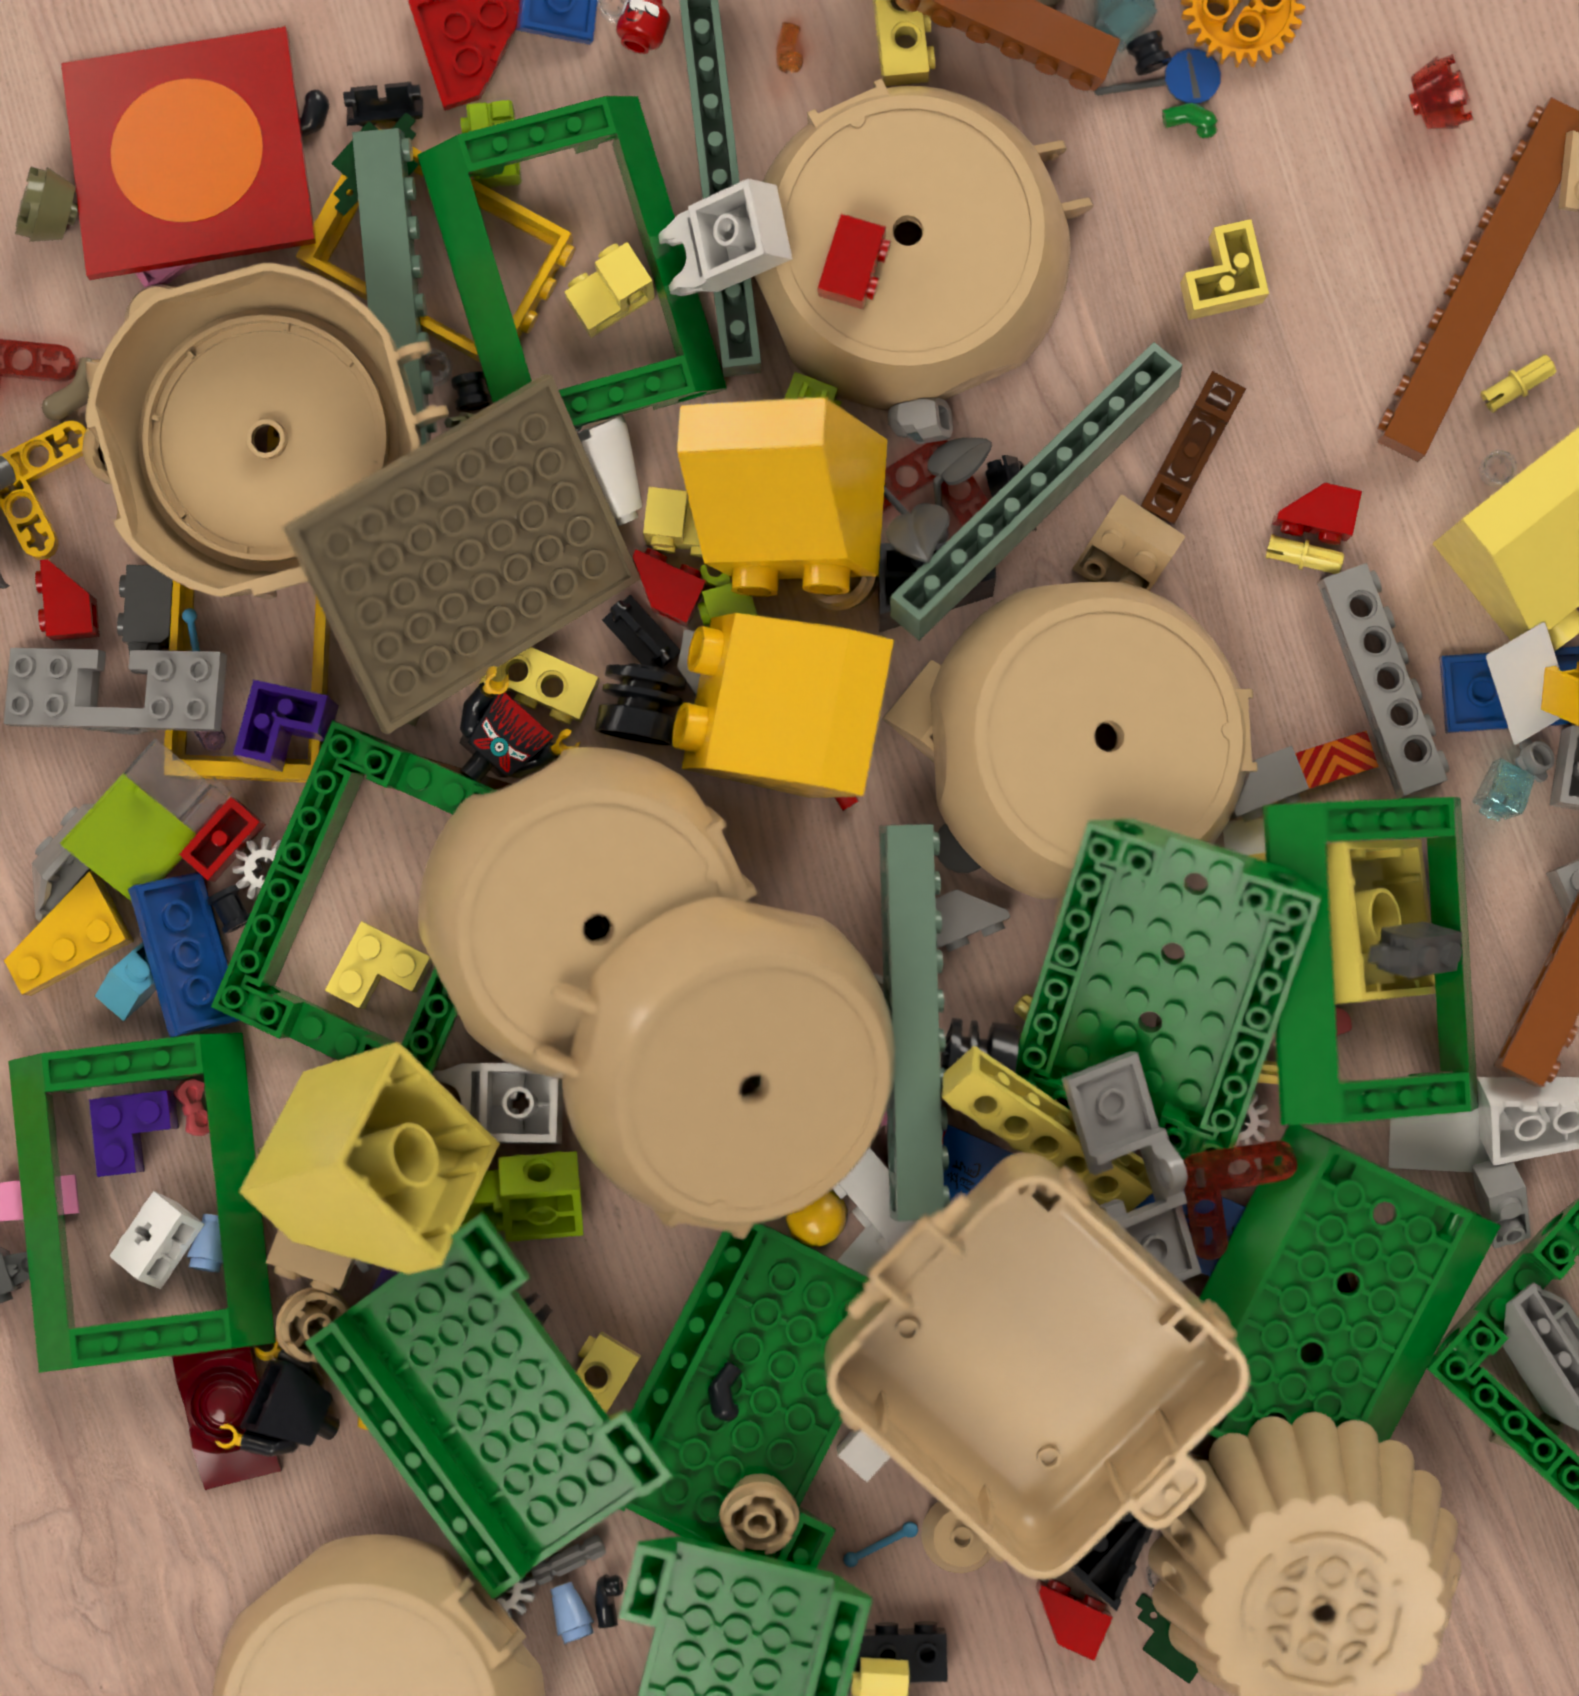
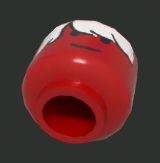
[615,0,671,54]

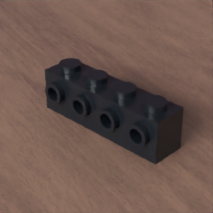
[850,1621,948,1684]

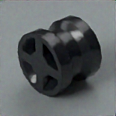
[1126,30,1172,76]
[451,371,492,411]

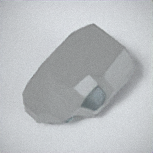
[888,398,953,445]

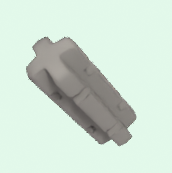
[531,1535,606,1585]

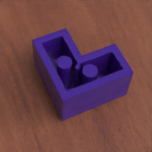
[233,679,339,772]
[89,1090,179,1177]

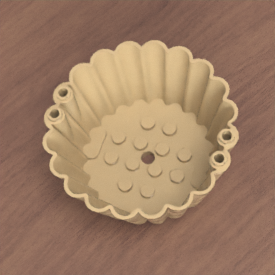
[1148,1412,1462,1696]

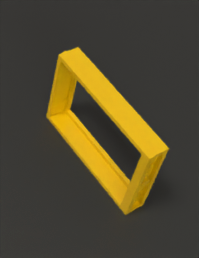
[296,126,575,362]
[163,580,331,783]

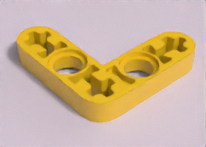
[0,420,87,560]

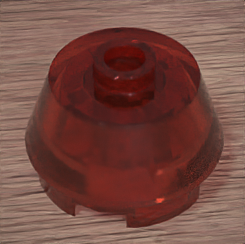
[1408,54,1474,129]

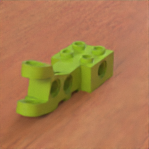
[459,1151,584,1242]

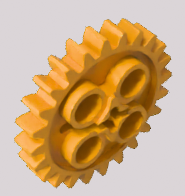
[1180,0,1305,68]

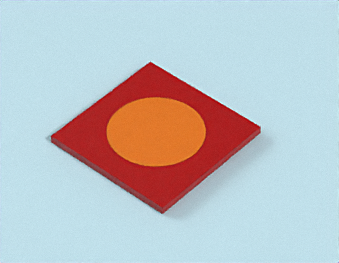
[61,26,317,281]

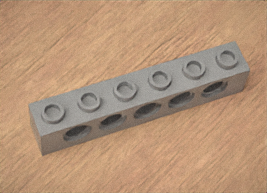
[1317,563,1449,799]

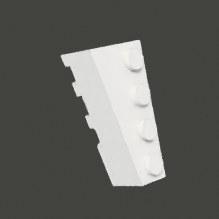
[1477,1077,1579,1166]

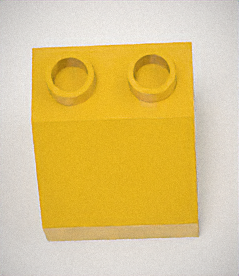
[677,398,888,597]
[672,613,894,798]

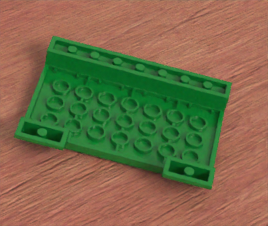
[305,1213,674,1599]
[619,1223,871,1569]
[618,1536,872,1696]

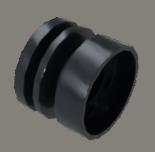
[594,663,686,746]
[940,1018,1019,1073]

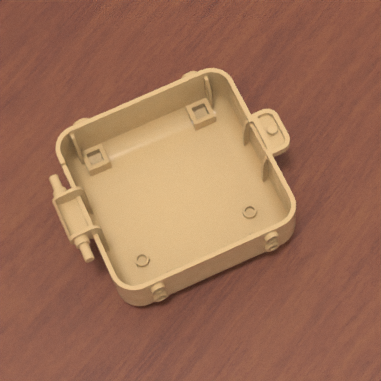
[825,1153,1249,1579]

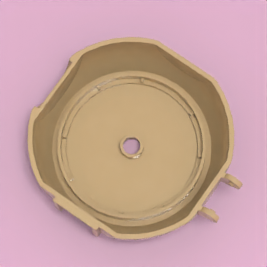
[754,78,1093,410]
[85,263,449,600]
[930,582,1258,924]
[418,747,757,1079]
[533,897,895,1239]
[212,1534,545,1696]

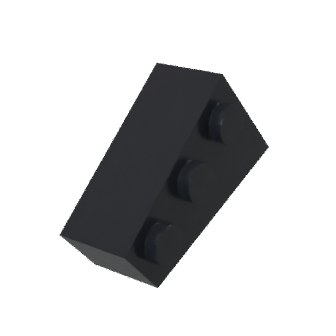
[878,543,996,633]
[1070,1511,1153,1612]

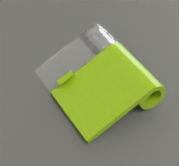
[60,738,232,902]

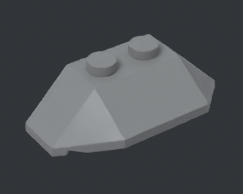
[32,803,95,922]
[1502,1283,1579,1431]

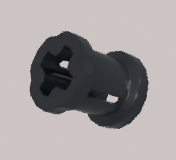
[206,884,250,935]

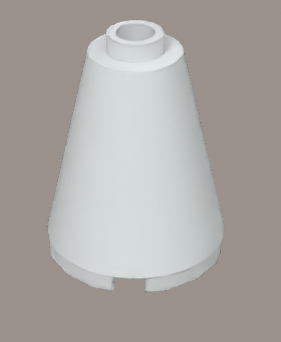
[577,414,642,526]

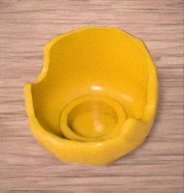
[786,1189,848,1248]

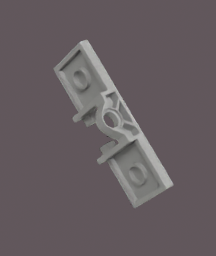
[4,648,227,734]
[1062,1051,1201,1281]

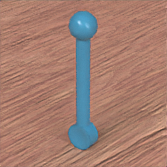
[182,608,200,651]
[843,1521,918,1567]

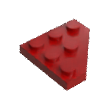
[408,0,520,111]

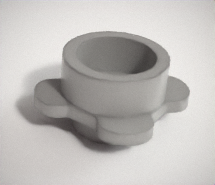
[1515,739,1554,782]

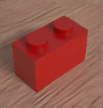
[817,213,891,310]
[179,797,266,882]

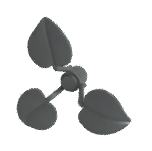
[884,437,992,563]

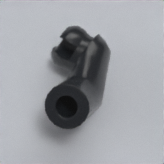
[300,89,330,137]
[707,1360,743,1422]

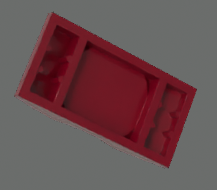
[172,1346,282,1490]

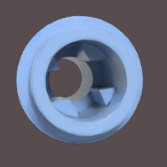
[187,1214,223,1273]
[550,1582,594,1644]

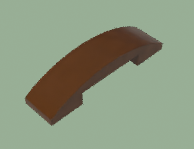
[1141,371,1246,525]

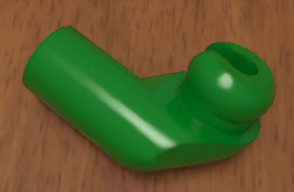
[1162,103,1218,138]

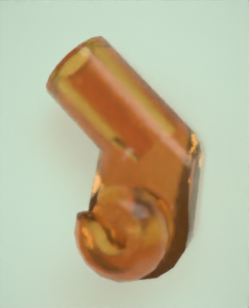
[776,22,803,73]

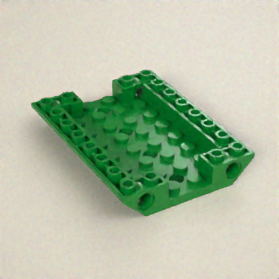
[1015,818,1321,1174]
[1199,1125,1501,1443]

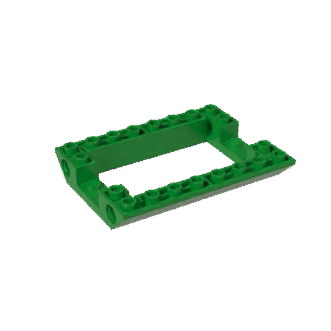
[417,96,727,432]
[211,721,497,1075]
[1263,797,1478,1125]
[8,1033,276,1373]
[1426,1198,1579,1511]

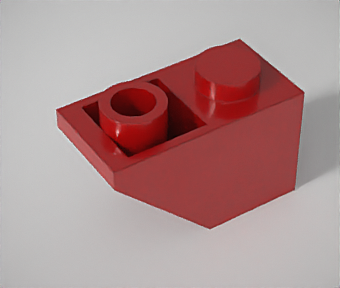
[1272,483,1362,545]
[633,548,707,628]
[35,559,100,641]
[1035,1578,1113,1661]

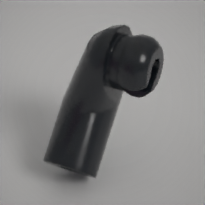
[594,1574,624,1629]

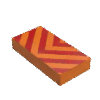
[1295,730,1379,790]

